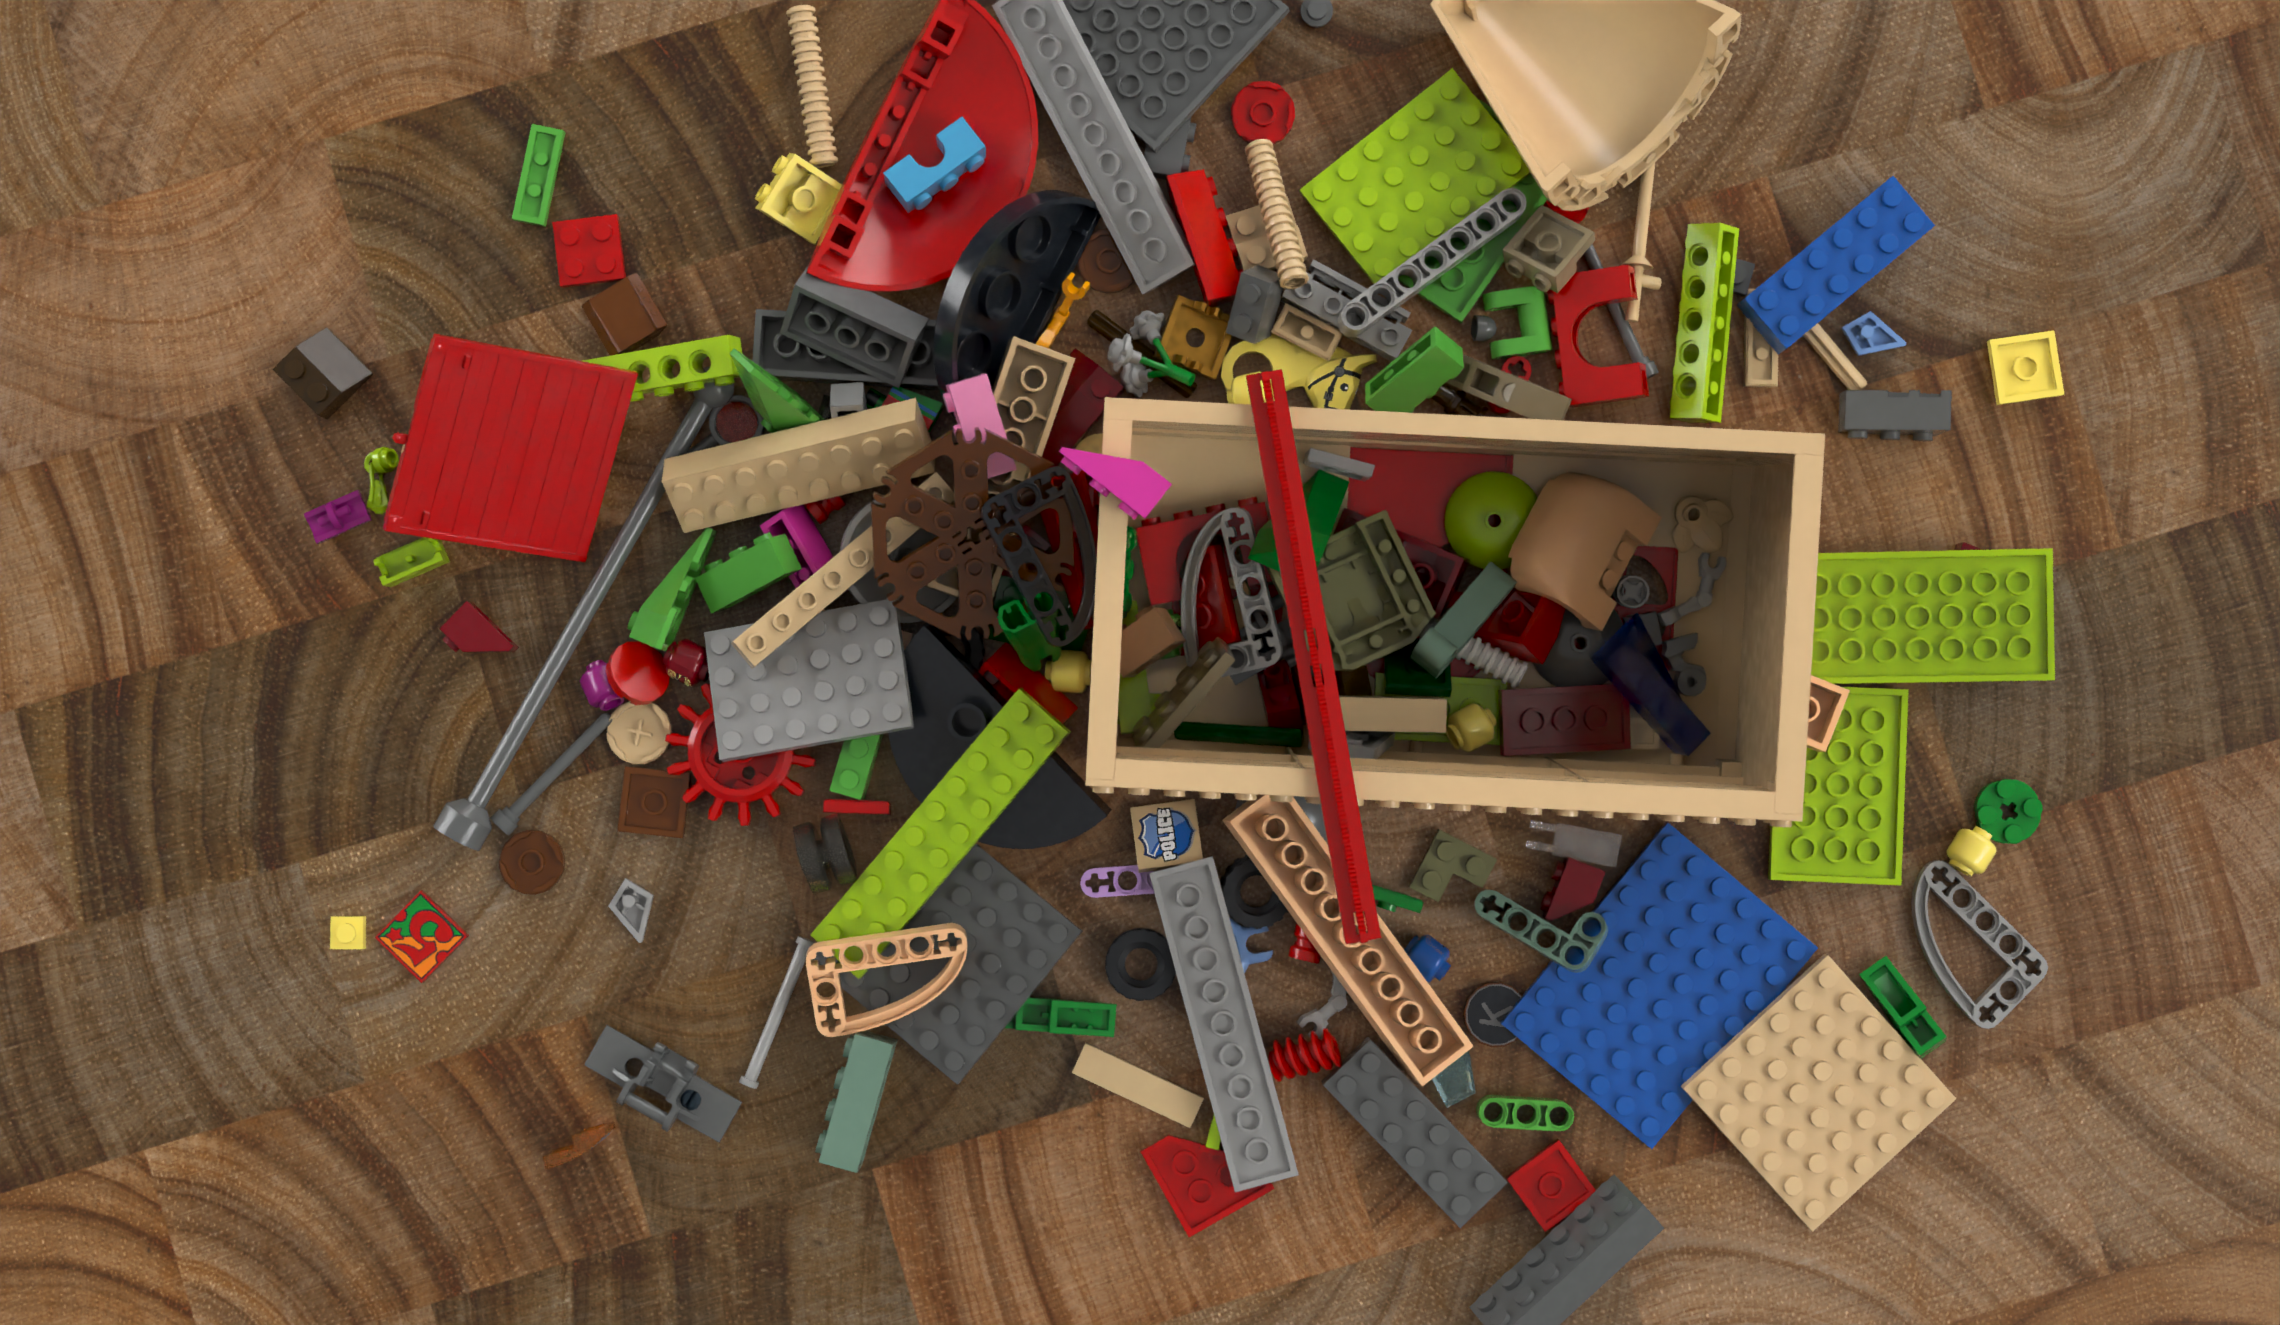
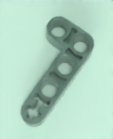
[1410,561,1517,678]
[1475,890,1608,973]

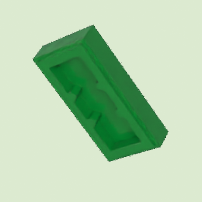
[1372,884,1424,913]

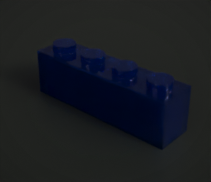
[1590,613,1711,756]

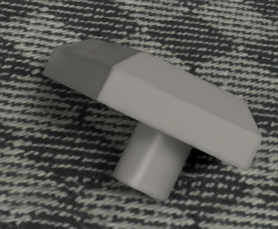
[608,878,654,943]

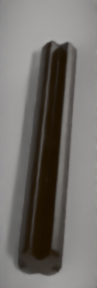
[1087,310,1197,398]

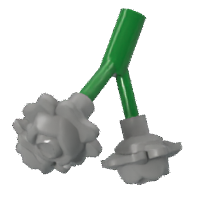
[1107,310,1195,398]

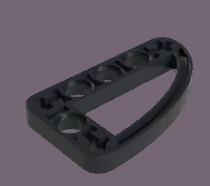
[981,466,1097,647]

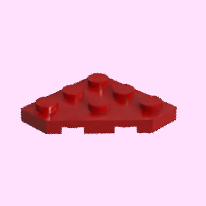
[1140,1134,1274,1237]

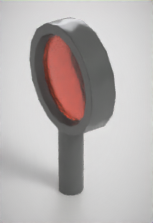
[687,395,765,453]

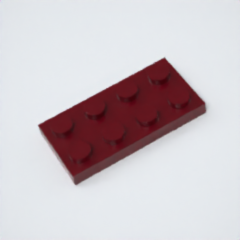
[1498,683,1631,756]

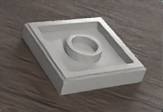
[1303,448,1375,481]

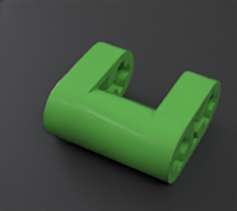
[1482,286,1553,360]

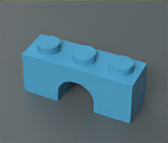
[883,117,986,213]

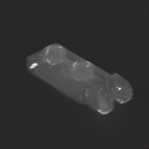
[1526,820,1622,867]

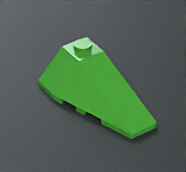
[730,348,825,433]
[627,527,717,651]

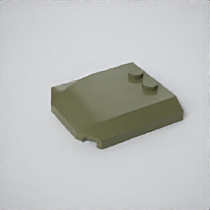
[1266,509,1436,671]

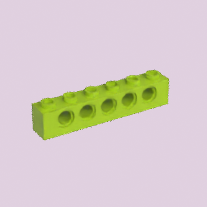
[1670,223,1739,423]
[583,335,742,402]

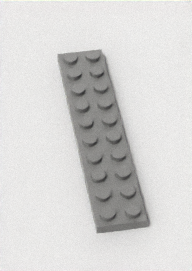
[992,0,1196,295]
[1149,856,1299,1192]

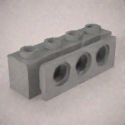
[1281,259,1412,362]

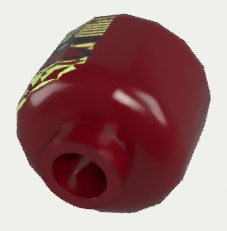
[662,639,709,687]

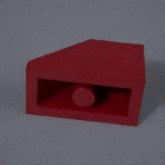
[439,601,519,653]

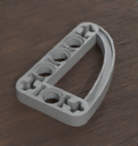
[1181,507,1283,677]
[1911,860,2048,1029]

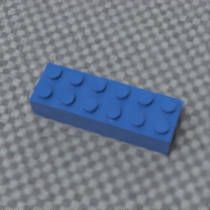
[1737,176,1935,354]

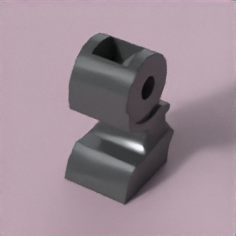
[1660,633,1707,696]

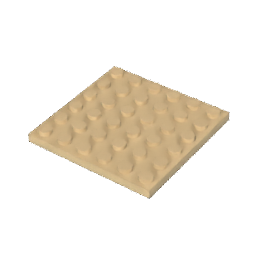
[1681,954,1956,1232]

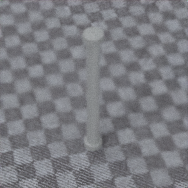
[739,936,815,1089]

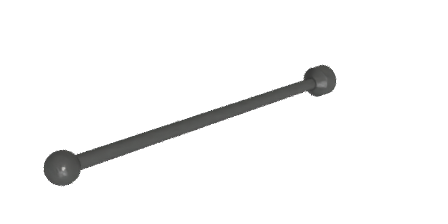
[433,366,734,851]

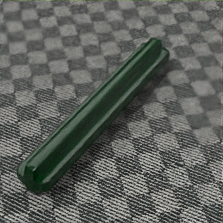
[1174,721,1304,748]

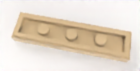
[1072,1043,1204,1128]

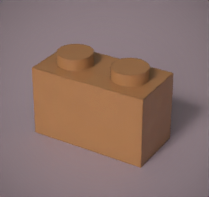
[1120,606,1186,678]

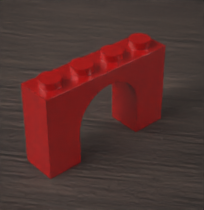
[1547,264,1649,408]
[1135,496,1272,606]

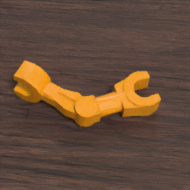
[1036,272,1090,349]

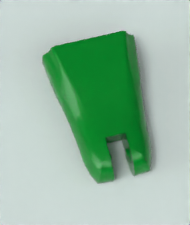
[997,592,1062,672]

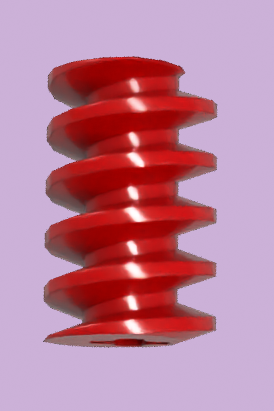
[1269,1027,1342,1082]

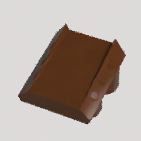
[582,273,667,356]

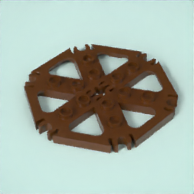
[871,427,1074,640]

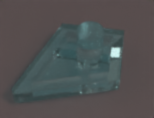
[1432,1051,1476,1108]

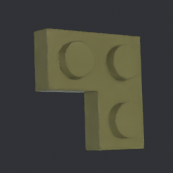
[1409,829,1497,902]

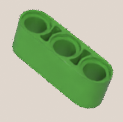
[1476,1095,1574,1131]

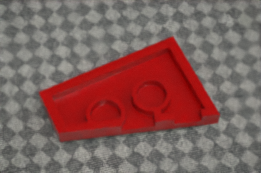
[1181,545,1241,656]

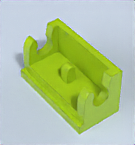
[373,537,450,588]

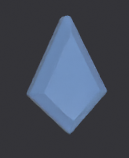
[1841,311,1906,356]

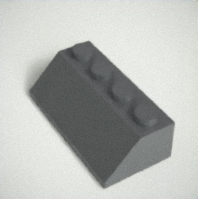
[780,265,929,388]

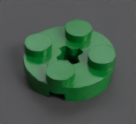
[1974,779,2043,844]

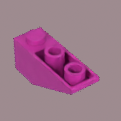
[1059,447,1172,520]

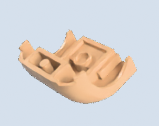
[1508,471,1662,631]

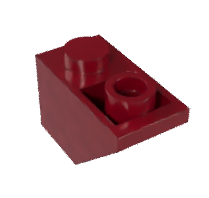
[1257,660,1304,733]
[1540,856,1606,921]

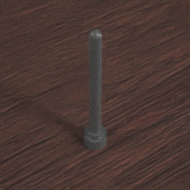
[1583,244,1659,379]
[490,713,612,836]

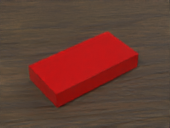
[823,799,891,815]

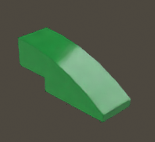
[1859,956,1947,1059]

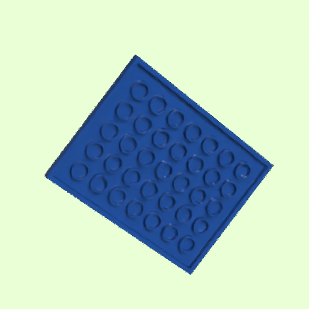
[1501,822,1818,1149]

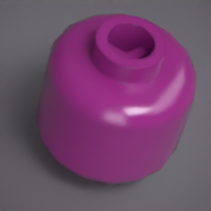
[580,660,624,711]

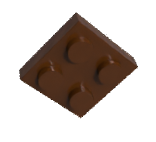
[617,766,691,838]

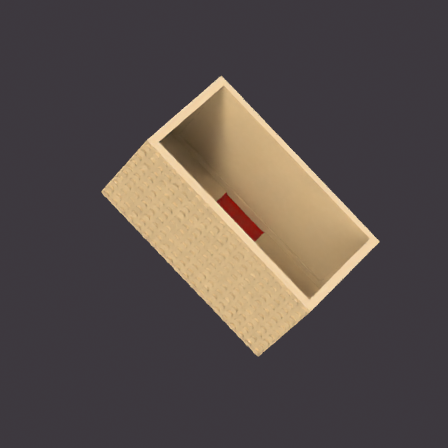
[1085,397,1825,827]

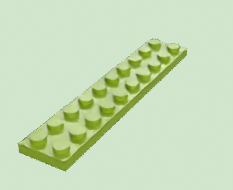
[811,688,1071,979]

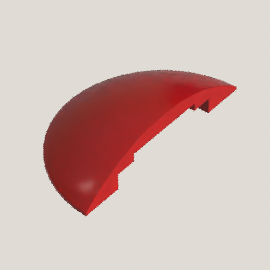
[806,0,1038,292]

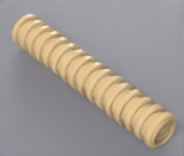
[786,5,838,168]
[1245,139,1309,289]

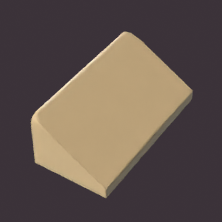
[1271,303,1343,361]

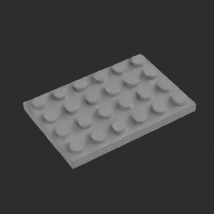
[704,599,914,762]

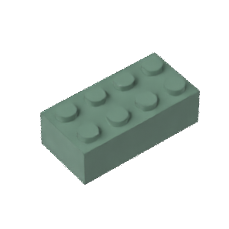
[815,1031,898,1173]

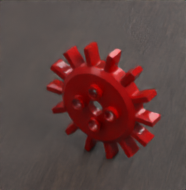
[665,683,817,826]

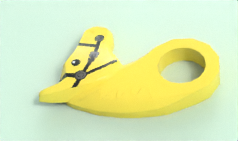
[1221,333,1377,410]

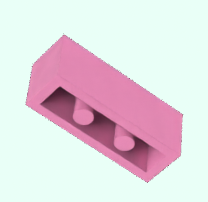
[943,373,1017,479]

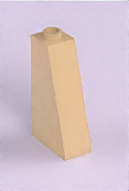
[1339,695,1447,733]

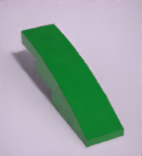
[1005,996,1117,1037]

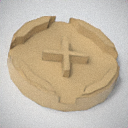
[607,701,672,764]

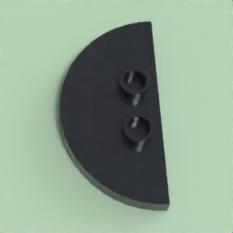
[934,190,1101,419]
[888,623,1112,849]

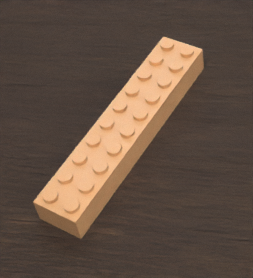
[1222,794,1474,1086]

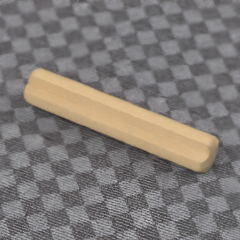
[1803,323,1867,390]

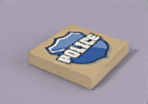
[1130,799,1203,873]

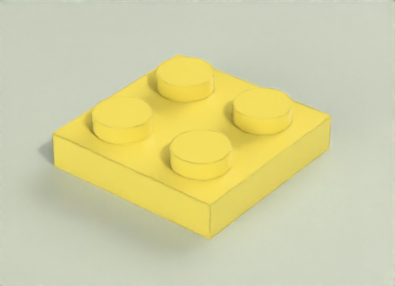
[1987,330,2064,405]

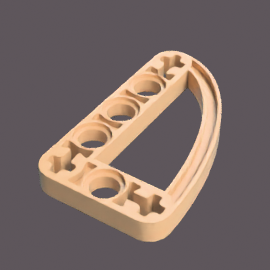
[806,923,967,1037]

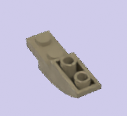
[1446,354,1572,420]

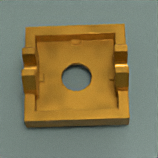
[1154,295,1232,380]

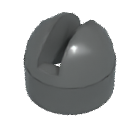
[1471,315,1497,342]

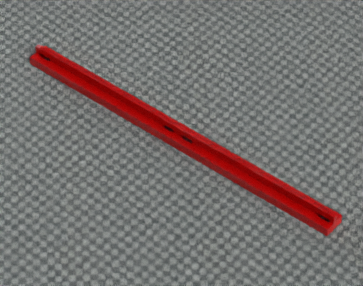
[1246,369,1381,944]

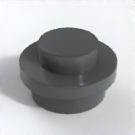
[1300,0,1333,28]

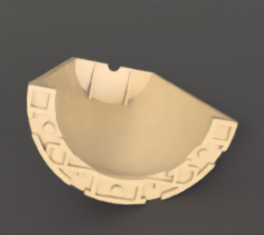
[1430,0,1741,211]

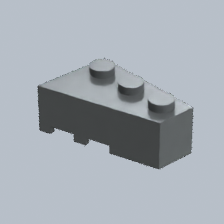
[1838,390,1952,442]

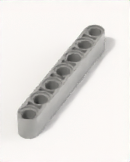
[1337,188,1527,337]

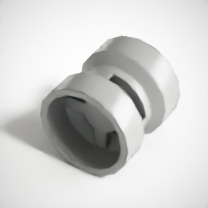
[1613,575,1650,608]

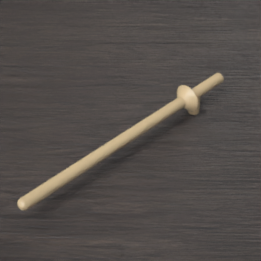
[1621,163,1662,322]

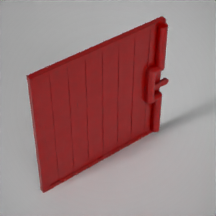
[383,334,638,562]

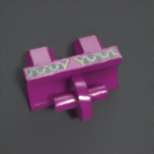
[304,490,372,544]

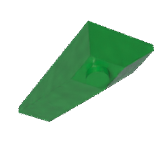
[1248,469,1349,572]

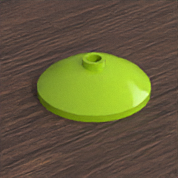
[1445,472,1537,569]

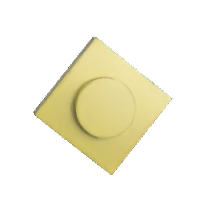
[330,916,366,949]

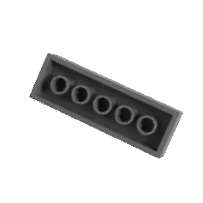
[752,309,939,390]
[1321,1037,1508,1228]
[1469,1174,1664,1325]

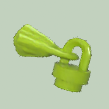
[364,447,399,514]

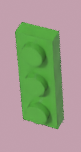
[512,124,566,227]

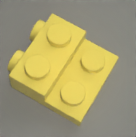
[755,153,842,244]

